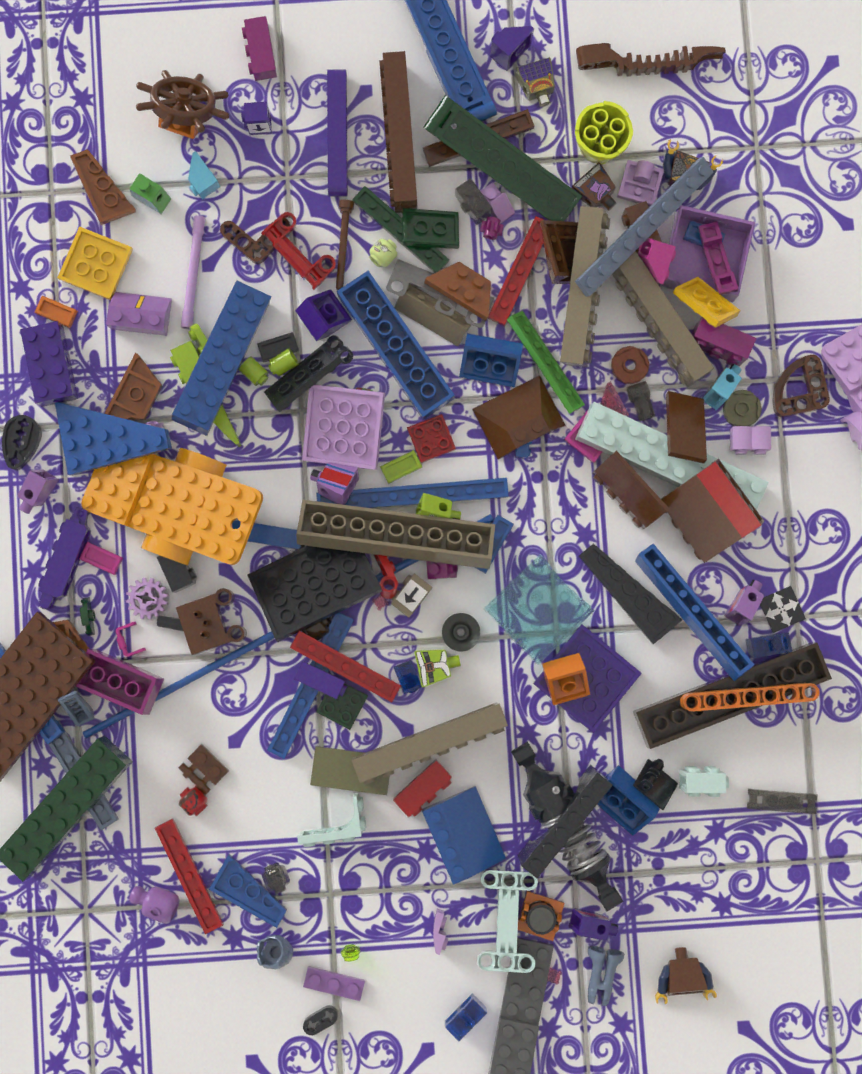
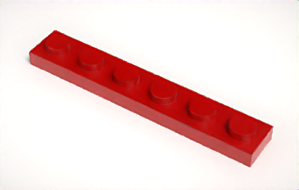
[488,216,544,326]
[290,631,401,703]
[155,818,224,934]

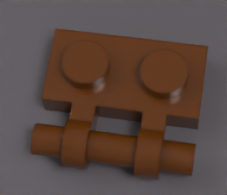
[178,744,229,795]

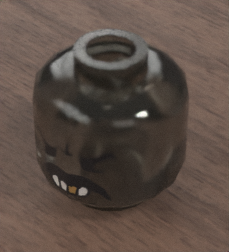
[262,863,290,894]

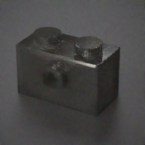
[455,178,493,226]

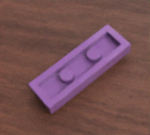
[303,966,365,1001]

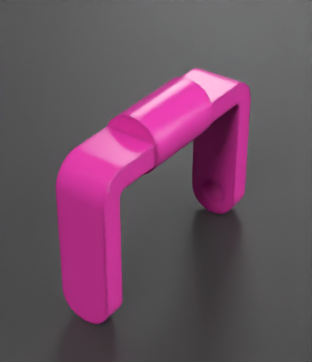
[116,621,146,657]

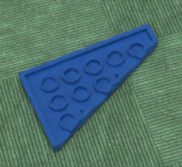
[55,402,172,476]

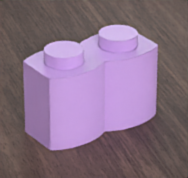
[730,426,771,455]

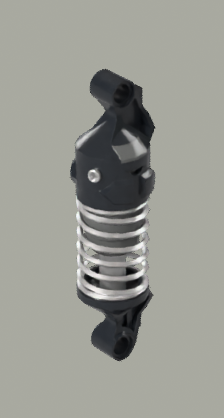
[511,741,623,912]

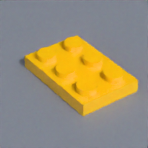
[673,277,741,328]

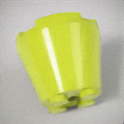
[575,101,633,164]

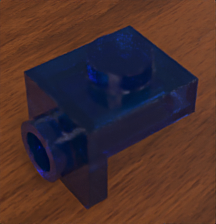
[394,660,422,694]

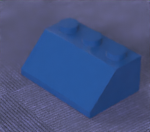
[459,333,523,387]
[597,765,660,836]

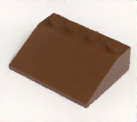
[592,450,669,529]

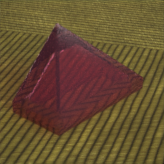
[600,381,629,417]

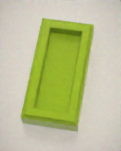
[380,450,422,484]

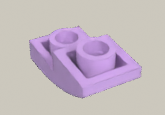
[433,908,448,955]

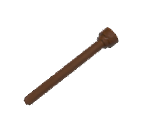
[336,199,354,290]

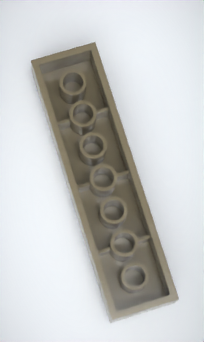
[560,206,610,368]
[612,251,714,387]
[351,703,508,785]

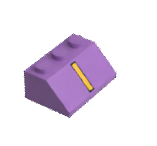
[106,292,172,336]

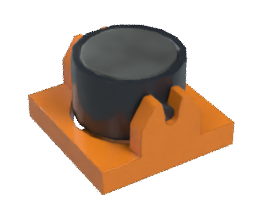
[518,891,565,941]

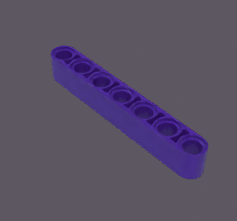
[327,69,348,197]

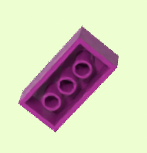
[76,649,164,715]

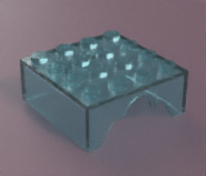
[483,554,595,665]

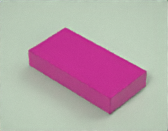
[79,542,123,575]

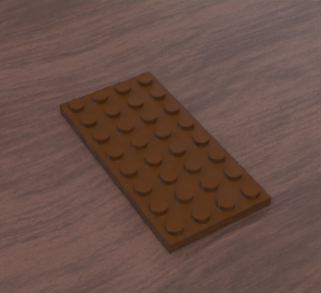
[0,612,95,782]

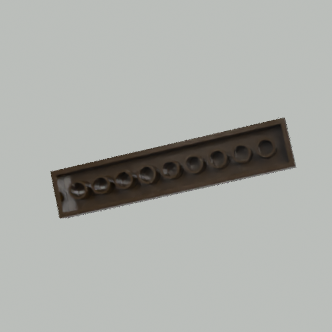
[633,642,832,749]

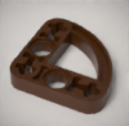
[772,355,830,417]

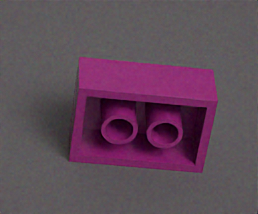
[692,317,757,366]

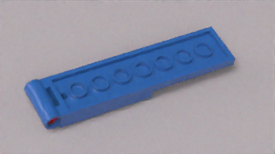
[404,0,497,122]

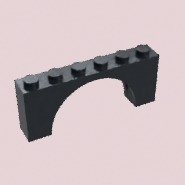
[518,764,612,878]

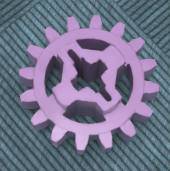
[126,578,169,619]

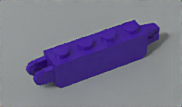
[38,507,91,610]

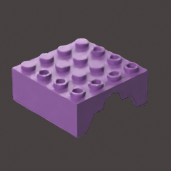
[659,205,755,303]

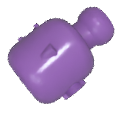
[129,886,180,924]

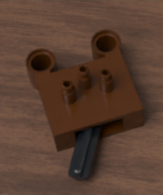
[157,588,247,655]

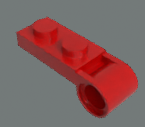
[373,554,398,599]

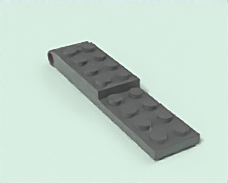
[488,937,554,1074]

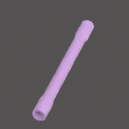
[181,215,205,329]

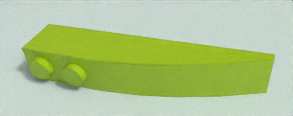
[170,341,242,447]

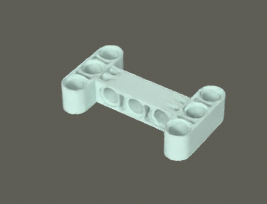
[477,870,538,973]

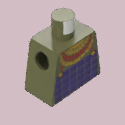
[515,57,555,107]

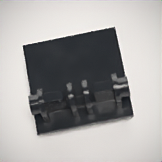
[633,759,678,810]

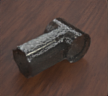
[627,381,655,422]

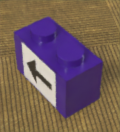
[241,101,272,135]

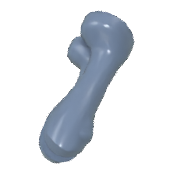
[587,946,625,1006]

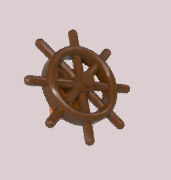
[136,70,229,139]

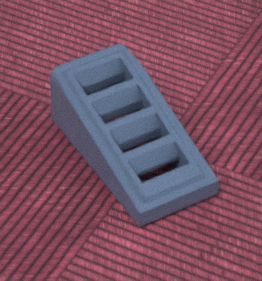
[58,691,95,726]

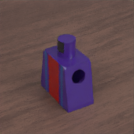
[568,908,618,941]

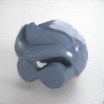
[257,935,293,970]

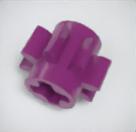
[480,217,504,240]

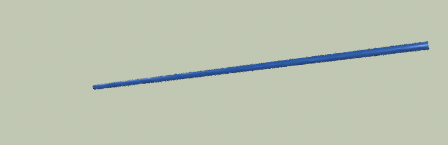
[83,514,494,739]

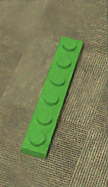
[507,311,585,414]

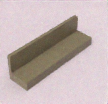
[394,283,473,346]

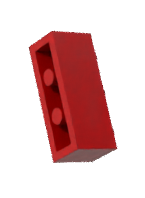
[393,759,452,818]

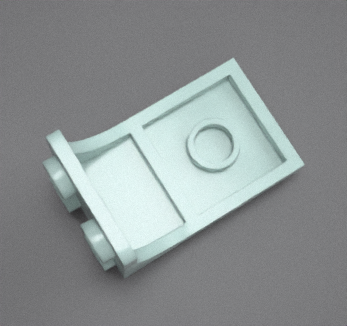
[297,793,366,847]

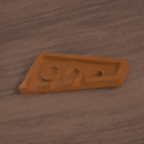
[70,149,136,225]

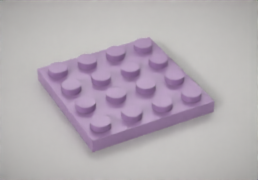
[302,384,385,470]

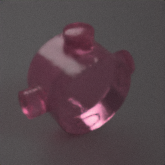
[372,595,389,611]
[547,968,562,985]

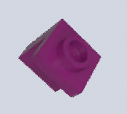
[426,561,458,579]

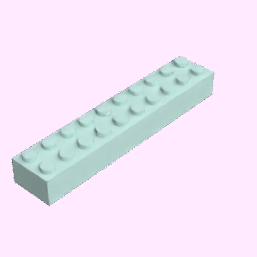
[575,402,769,510]

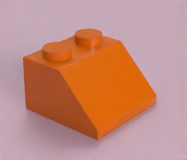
[542,653,590,706]

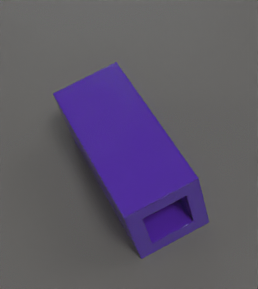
[294,661,347,699]

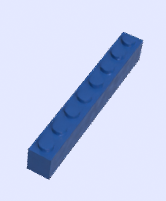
[635,543,755,682]

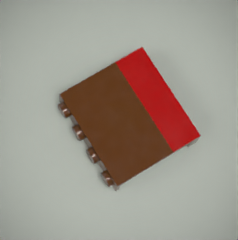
[661,458,764,563]

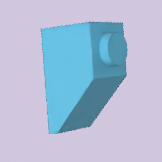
[188,151,220,200]

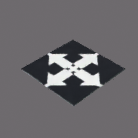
[760,586,806,633]

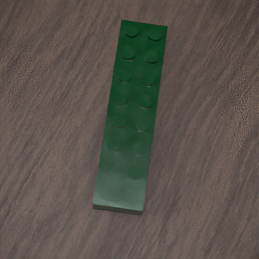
[0,735,133,882]

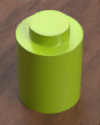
[268,348,299,376]
[239,356,269,386]

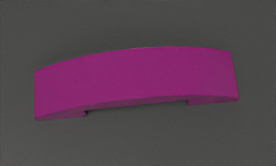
[698,222,738,295]

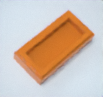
[34,296,78,328]

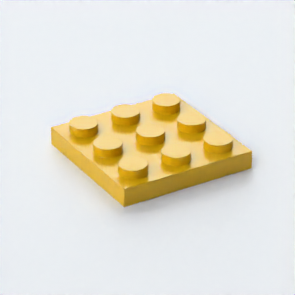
[57,226,133,300]

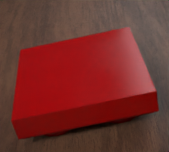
[407,414,456,463]

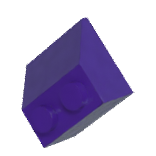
[490,26,534,71]
[295,289,352,341]

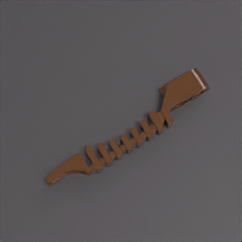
[576,43,726,77]

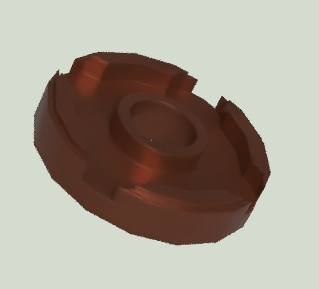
[611,346,649,384]

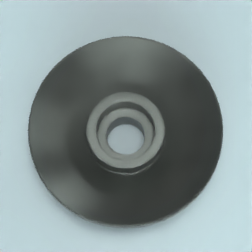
[442,613,480,652]

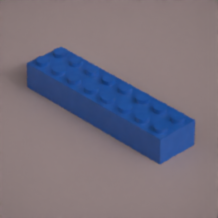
[337,270,455,420]
[171,280,272,436]

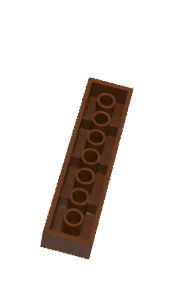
[379,51,417,213]

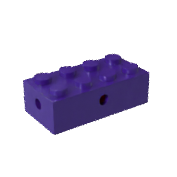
[20,321,78,407]

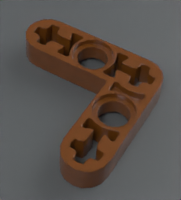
[220,218,290,264]

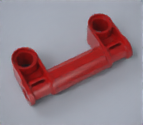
[261,212,336,290]

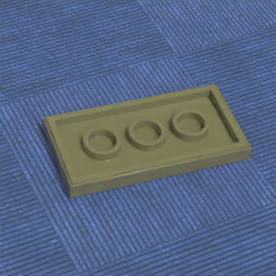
[310,746,390,795]

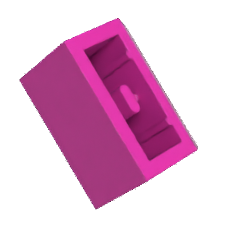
[638,238,676,284]

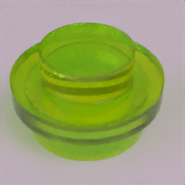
[341,944,360,962]

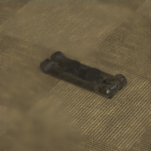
[747,788,818,814]

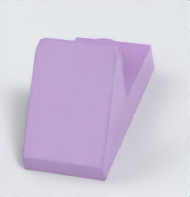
[477,182,515,224]

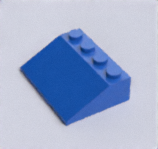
[422,786,506,885]

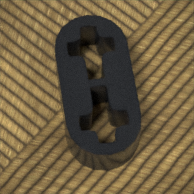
[303,1005,338,1036]

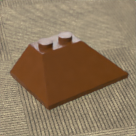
[540,220,578,284]
[472,375,566,460]

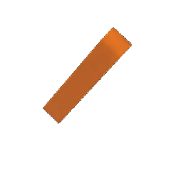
[680,683,820,712]

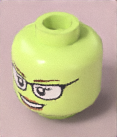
[369,239,397,267]

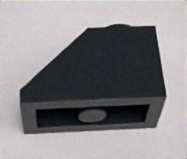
[157,556,197,593]

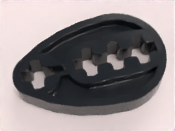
[2,415,42,470]

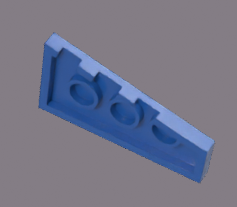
[209,854,287,928]

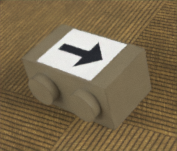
[391,573,433,618]

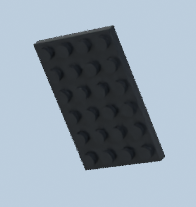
[247,546,382,642]

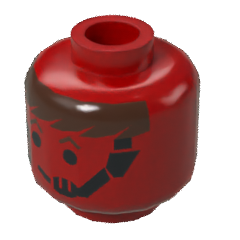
[179,787,208,816]

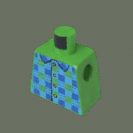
[129,173,171,214]

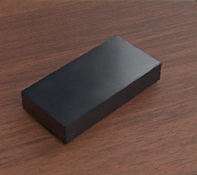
[257,332,299,363]

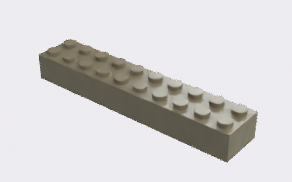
[296,500,495,569]

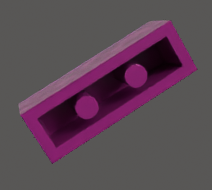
[242,16,277,81]

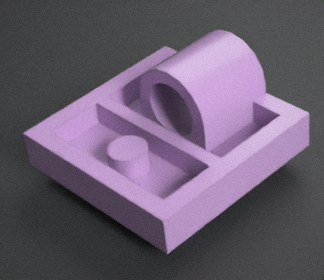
[617,160,664,206]

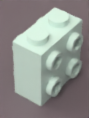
[679,766,729,797]

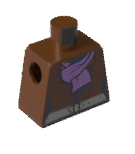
[572,162,617,211]

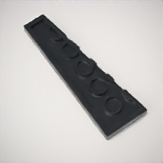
[578,543,682,644]

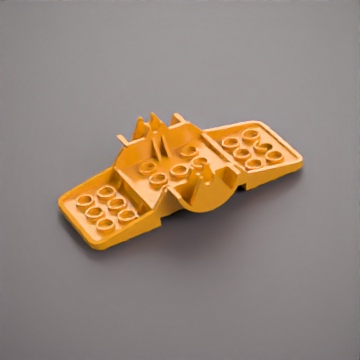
[81,448,263,566]

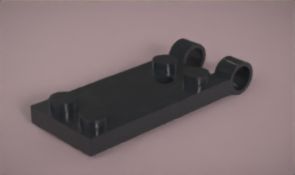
[264,335,353,412]

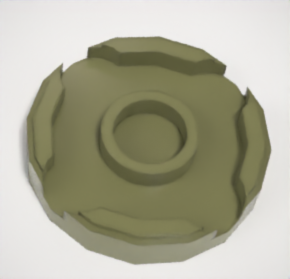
[723,390,762,426]

